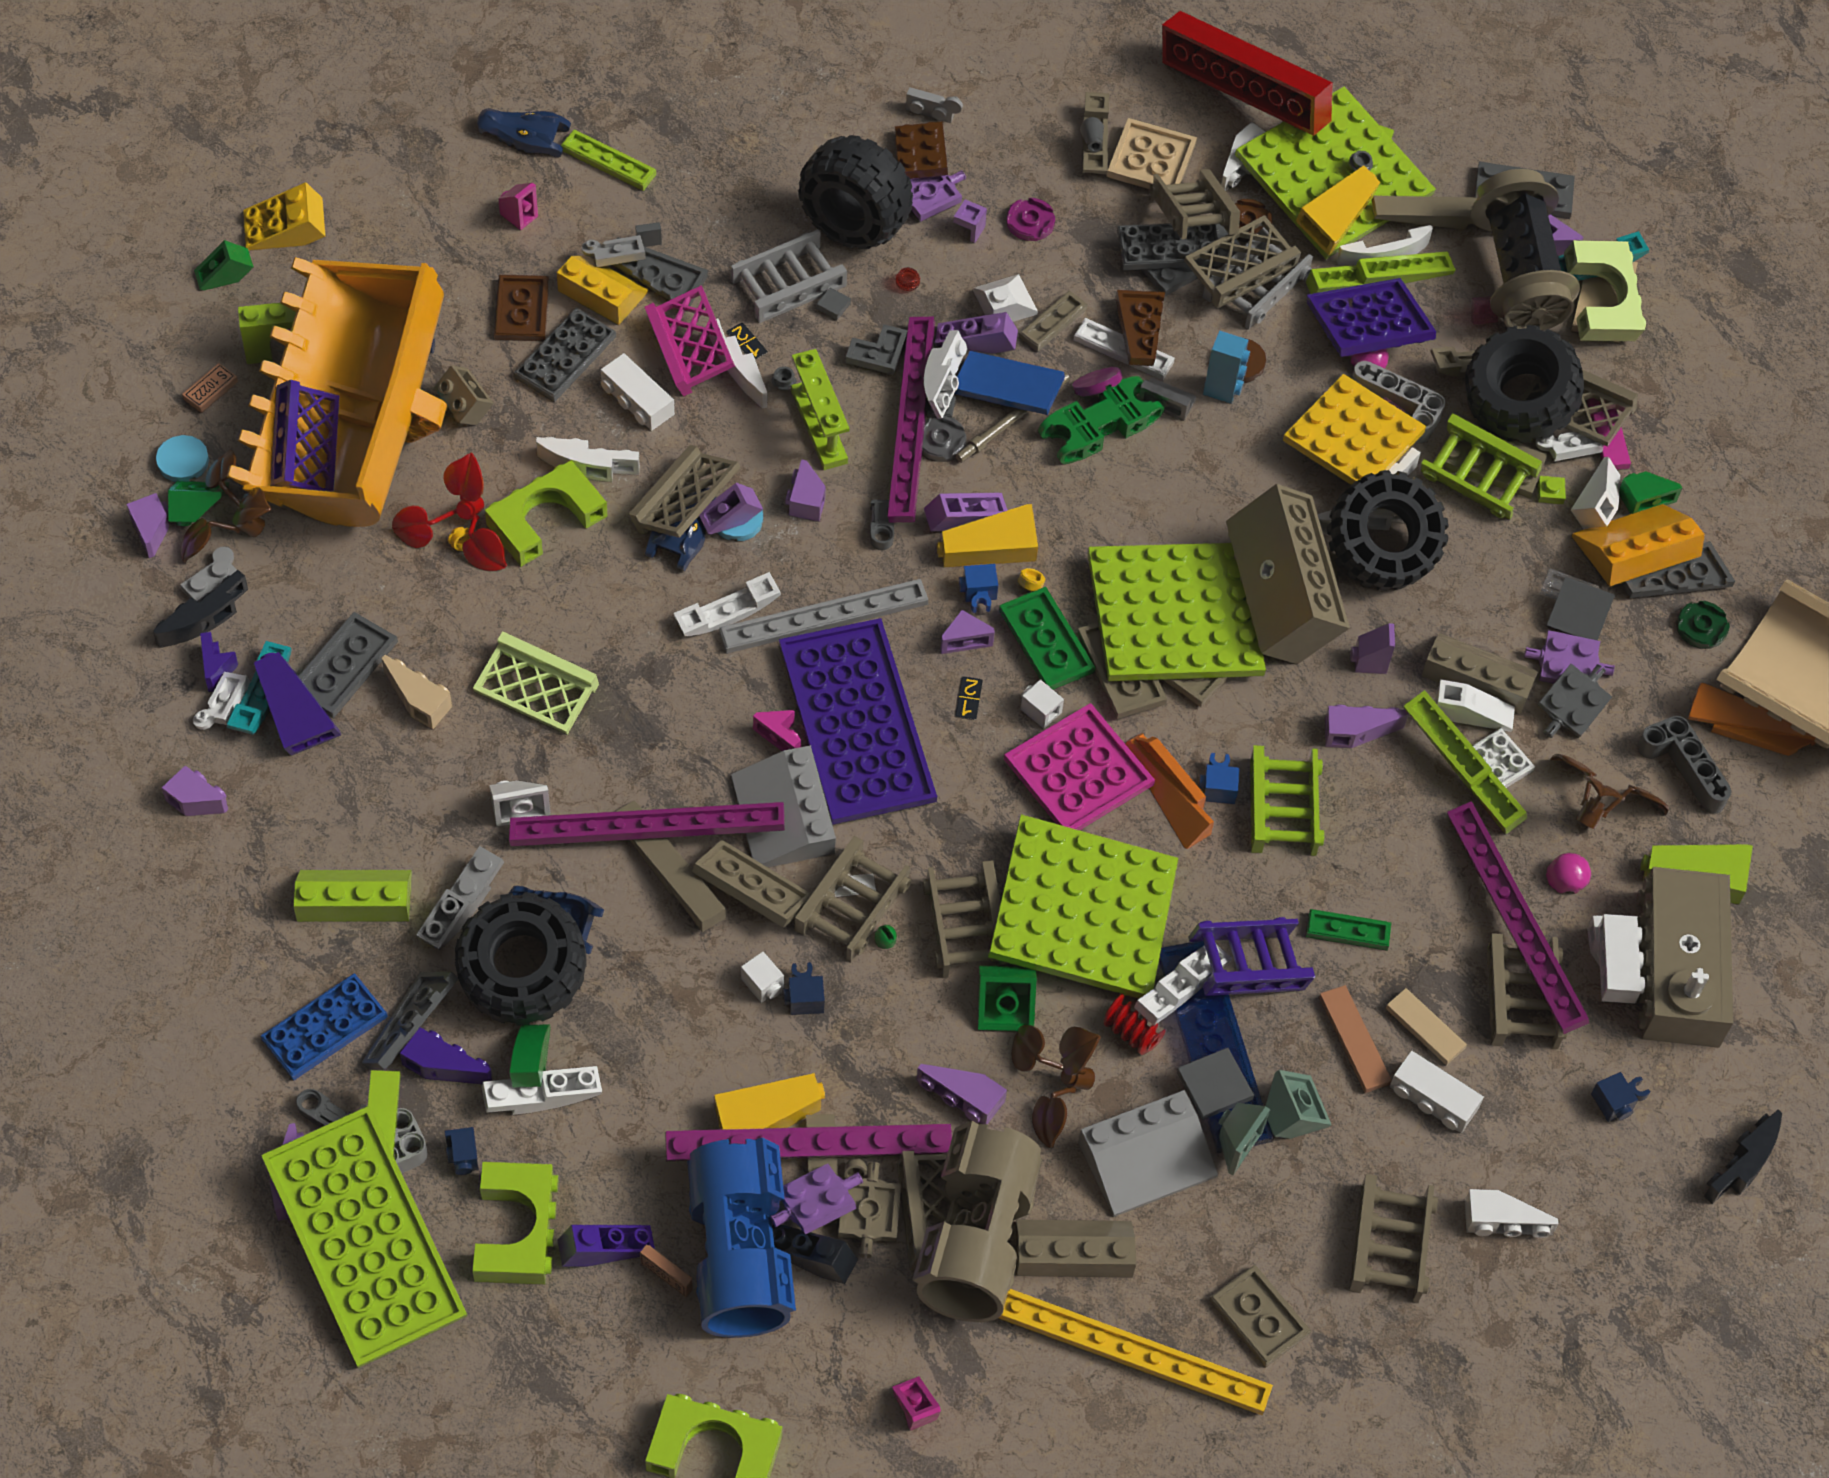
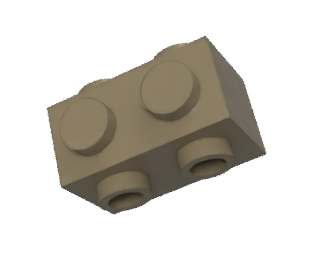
[434,365,494,425]

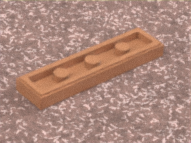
[1319,985,1392,1093]

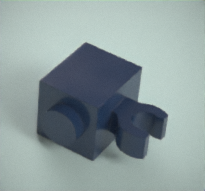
[784,962,825,1015]
[1591,1072,1651,1122]

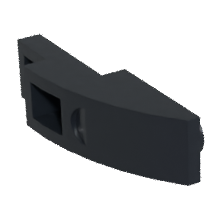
[153,570,248,648]
[1704,1109,1782,1204]

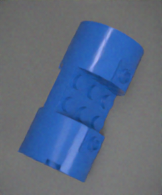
[687,1137,796,1338]

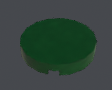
[1676,601,1730,649]

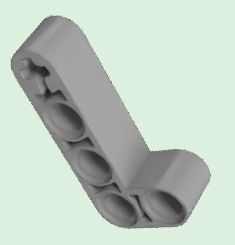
[1352,361,1445,443]
[394,1108,428,1173]

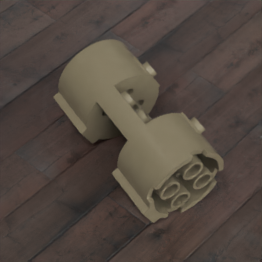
[912,1121,1043,1322]

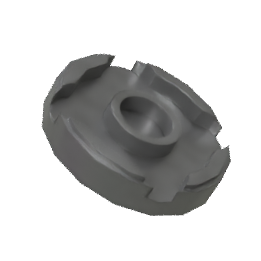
[922,416,967,462]

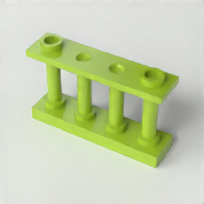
[791,349,850,470]
[1421,413,1542,520]
[1250,745,1324,856]

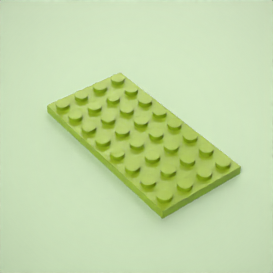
[261,1105,467,1368]

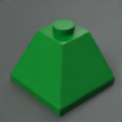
[168,481,230,526]

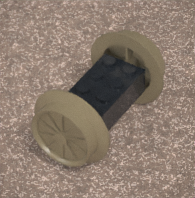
[1470,169,1580,331]

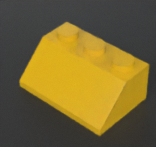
[557,255,648,325]

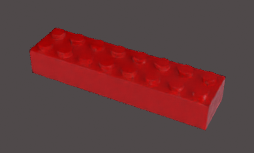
[1162,11,1333,136]

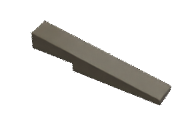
[1371,195,1477,230]
[615,800,726,933]

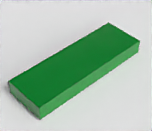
[1306,909,1392,951]

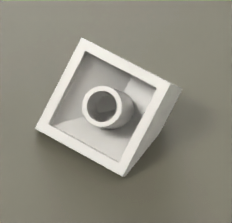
[973,274,1038,322]
[489,780,550,827]

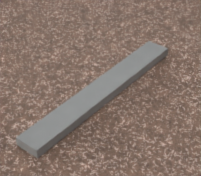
[719,579,928,654]

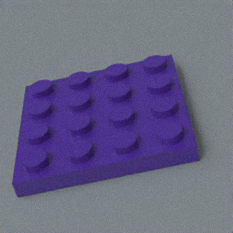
[1307,278,1436,357]

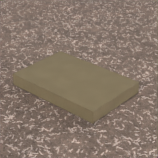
[1209,1265,1311,1368]

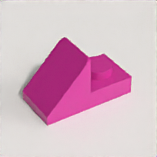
[753,710,801,751]
[892,1376,941,1431]

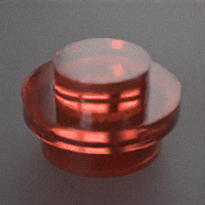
[896,267,920,291]

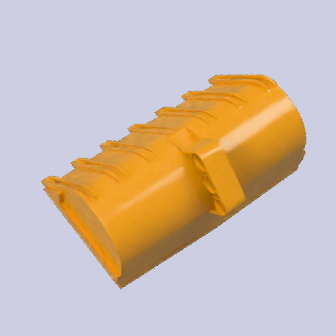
[227,257,447,527]

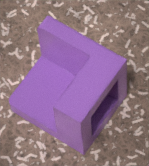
[953,199,987,243]

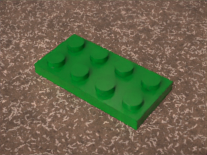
[999,587,1095,690]

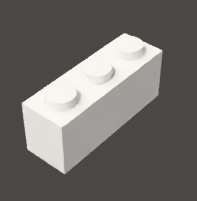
[601,353,675,431]
[1598,914,1645,1004]
[1390,1051,1484,1133]

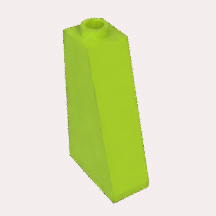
[1640,844,1753,904]

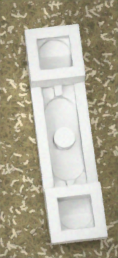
[1336,225,1433,266]
[673,572,781,636]

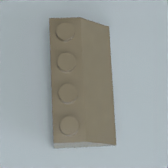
[1422,633,1538,715]
[1016,1219,1136,1278]

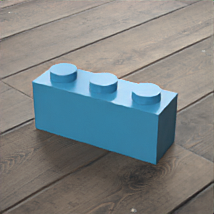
[1203,330,1250,404]

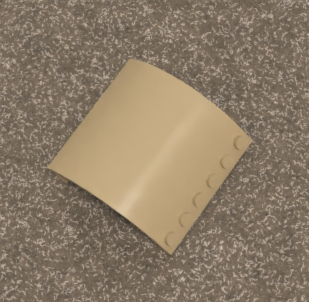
[1716,580,1829,749]

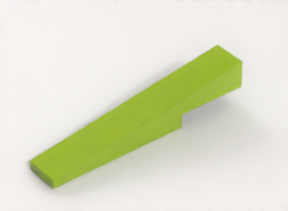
[1306,251,1456,294]
[1404,690,1527,835]

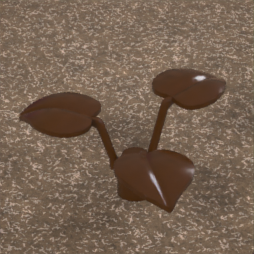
[181,449,271,564]
[1550,754,1669,830]
[1011,1025,1101,1148]

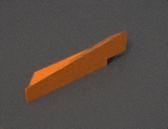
[1688,683,1816,756]
[1125,733,1214,849]

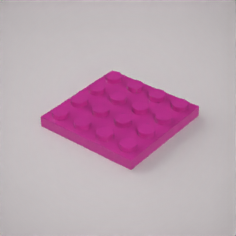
[1004,703,1155,830]

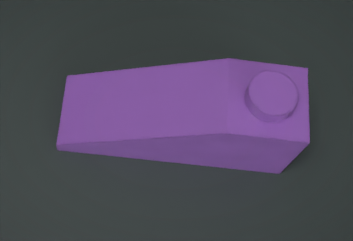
[924,493,1007,531]

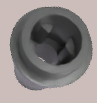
[1080,117,1104,152]

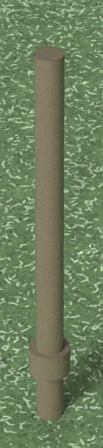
[955,372,1070,463]

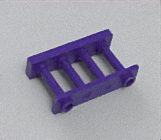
[1188,917,1315,996]

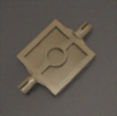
[838,1162,901,1258]

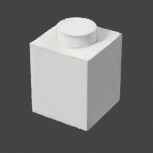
[1021,680,1064,729]
[741,952,784,1003]

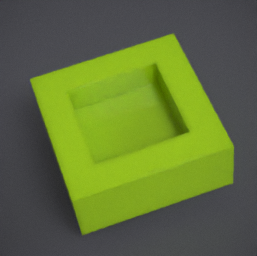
[1538,476,1566,504]

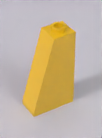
[1296,166,1380,255]
[937,504,1038,567]
[714,1073,825,1130]

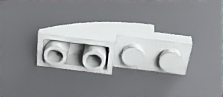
[924,330,967,419]
[536,437,640,482]
[482,1066,602,1115]

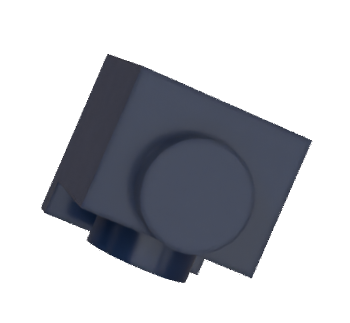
[445,1127,479,1175]

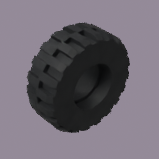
[1327,470,1449,591]

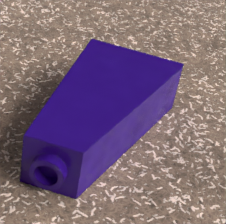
[254,652,341,756]

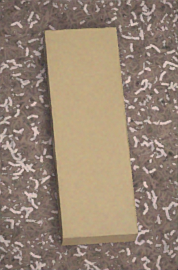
[1386,988,1467,1066]

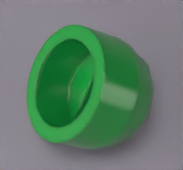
[875,924,897,949]

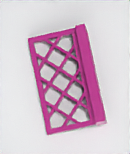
[645,285,735,397]

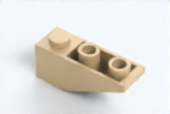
[382,655,452,730]

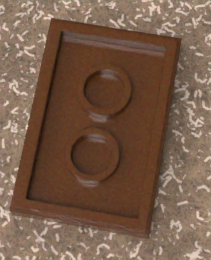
[494,275,549,341]

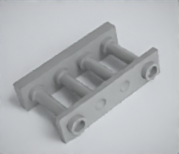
[1203,227,1313,330]
[731,229,847,323]

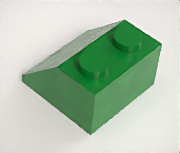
[978,966,1037,1031]

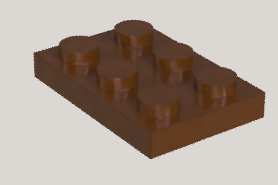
[895,121,948,179]

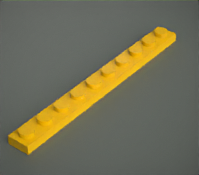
[999,1289,1273,1416]

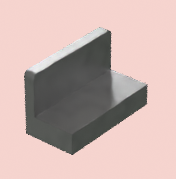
[1139,378,1196,421]

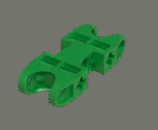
[1038,376,1164,464]

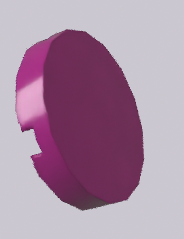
[1007,198,1055,241]
[1072,367,1123,397]

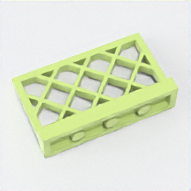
[473,631,599,735]

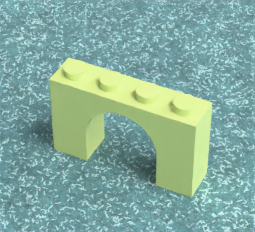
[1564,240,1646,341]

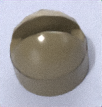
[844,1158,867,1179]

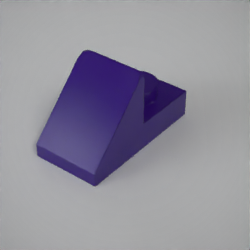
[200,632,238,692]

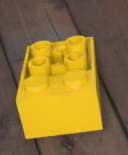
[243,182,326,250]

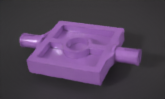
[910,170,966,222]
[1524,630,1615,684]
[770,1163,863,1234]

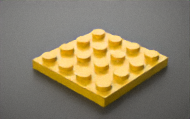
[1283,374,1426,485]

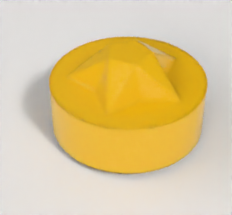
[1018,568,1045,591]

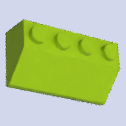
[294,870,412,922]

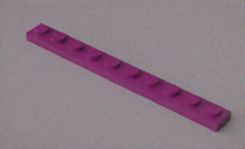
[888,316,935,523]
[1447,801,1589,1034]
[509,802,785,846]
[665,1124,952,1162]

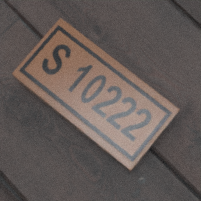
[182,363,238,413]
[640,1245,693,1297]

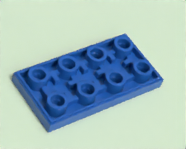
[954,351,1065,415]
[260,973,388,1081]

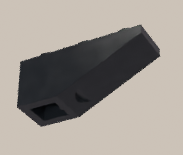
[772,1224,858,1284]

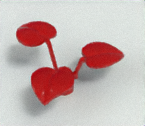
[392,453,507,571]

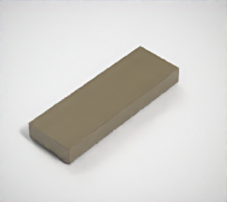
[1019,290,1088,352]

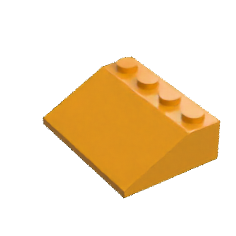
[1572,504,1705,586]

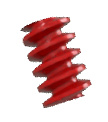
[1104,994,1166,1055]

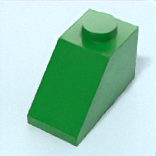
[194,240,254,291]
[1619,471,1682,514]

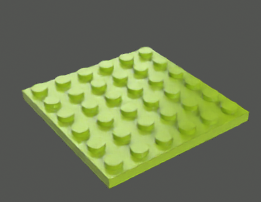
[1234,86,1436,259]
[1087,543,1266,681]
[988,814,1178,999]

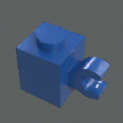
[959,564,998,613]
[1198,753,1239,804]

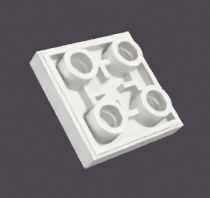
[1473,728,1535,788]

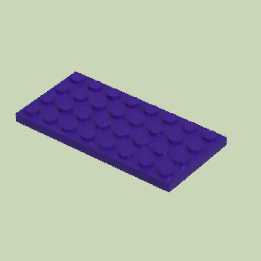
[779,618,937,825]

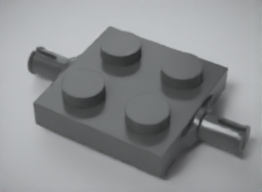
[1537,664,1612,738]

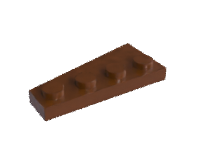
[1115,290,1165,366]

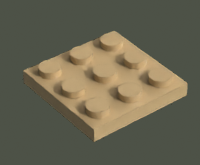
[1107,118,1197,195]

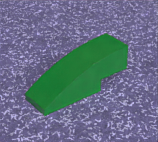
[510,1024,551,1087]

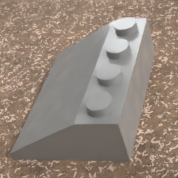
[731,745,836,867]
[1078,1090,1218,1217]

